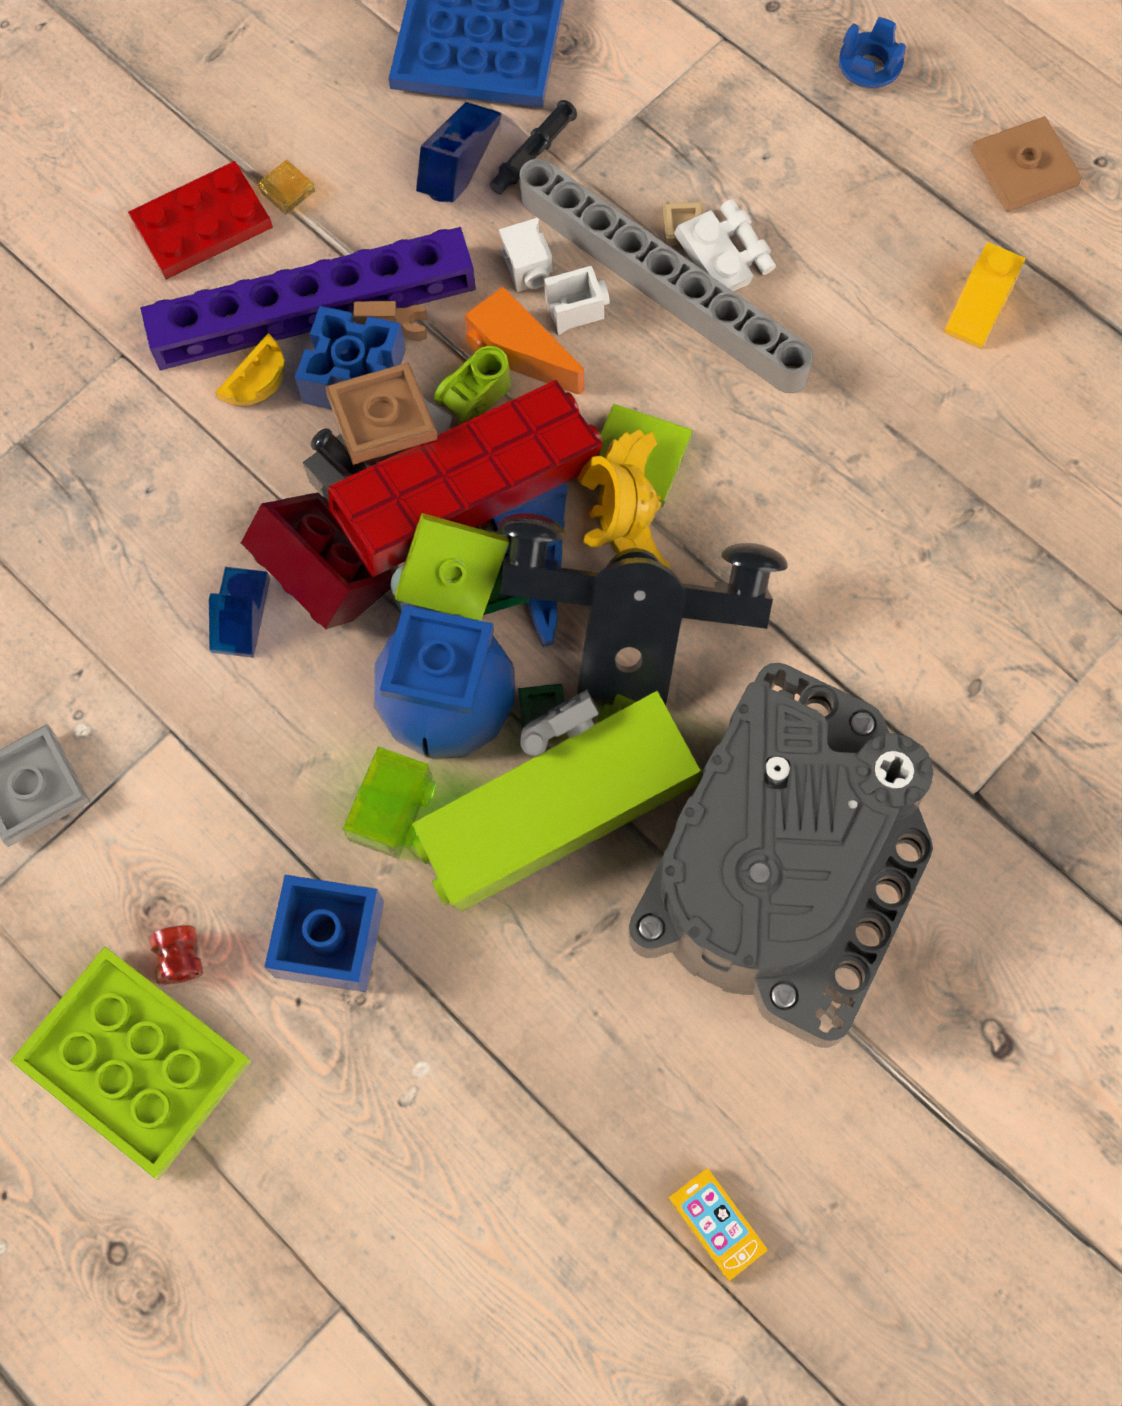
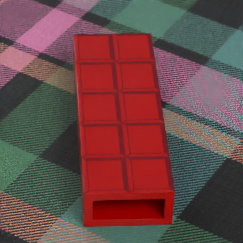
[328,380,602,577]

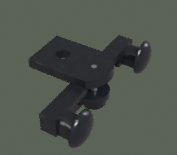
[498,513,788,706]

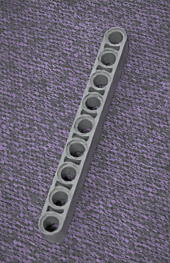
[520,159,813,393]

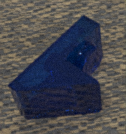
[209,567,271,658]

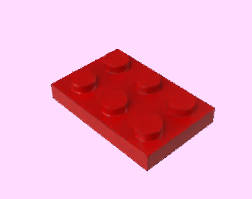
[128,161,273,280]

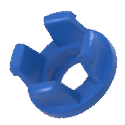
[839,17,906,88]

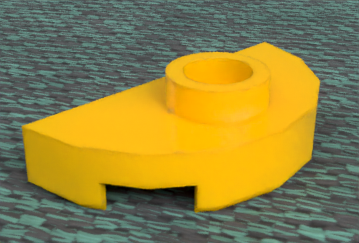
[215,333,286,406]

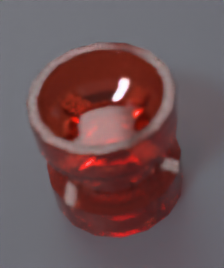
[148,925,204,985]

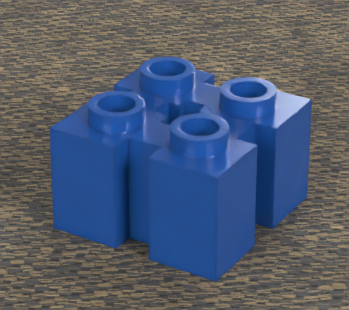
[295,306,406,410]

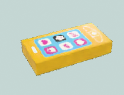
[668,1167,768,1282]

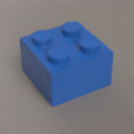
[264,875,384,993]

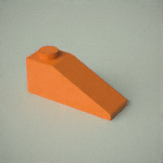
[464,286,585,394]

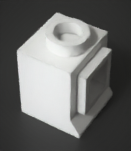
[499,218,553,292]
[544,266,610,335]

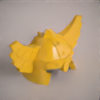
[577,429,670,569]

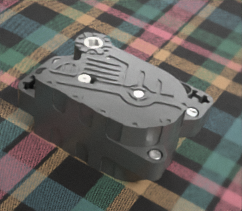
[628,663,934,1048]

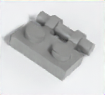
[520,689,598,756]

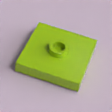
[598,403,693,507]
[395,513,509,621]

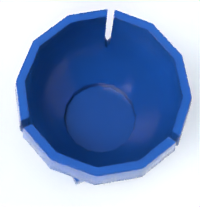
[374,605,515,759]

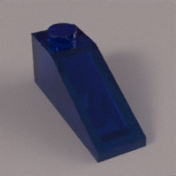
[416,102,502,203]

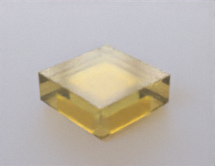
[257,160,315,215]

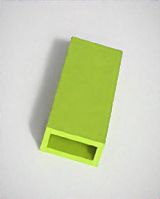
[412,691,703,912]

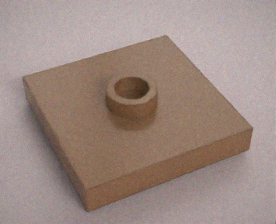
[971,116,1082,212]
[325,362,437,465]

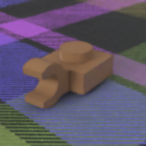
[353,301,428,341]

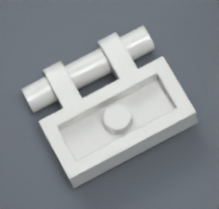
[674,199,776,292]

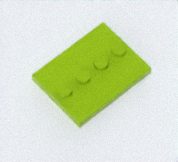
[10,946,252,1179]

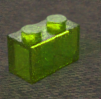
[342,746,436,859]

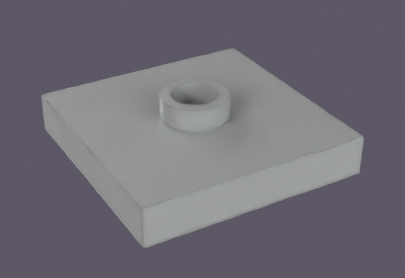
[0,724,90,847]

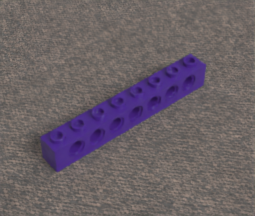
[140,227,476,371]

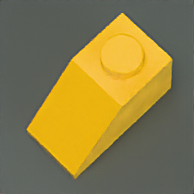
[944,242,1026,349]

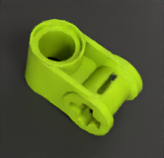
[434,346,512,424]

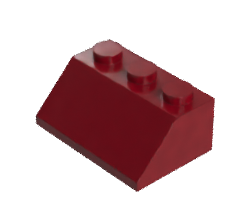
[240,492,396,630]

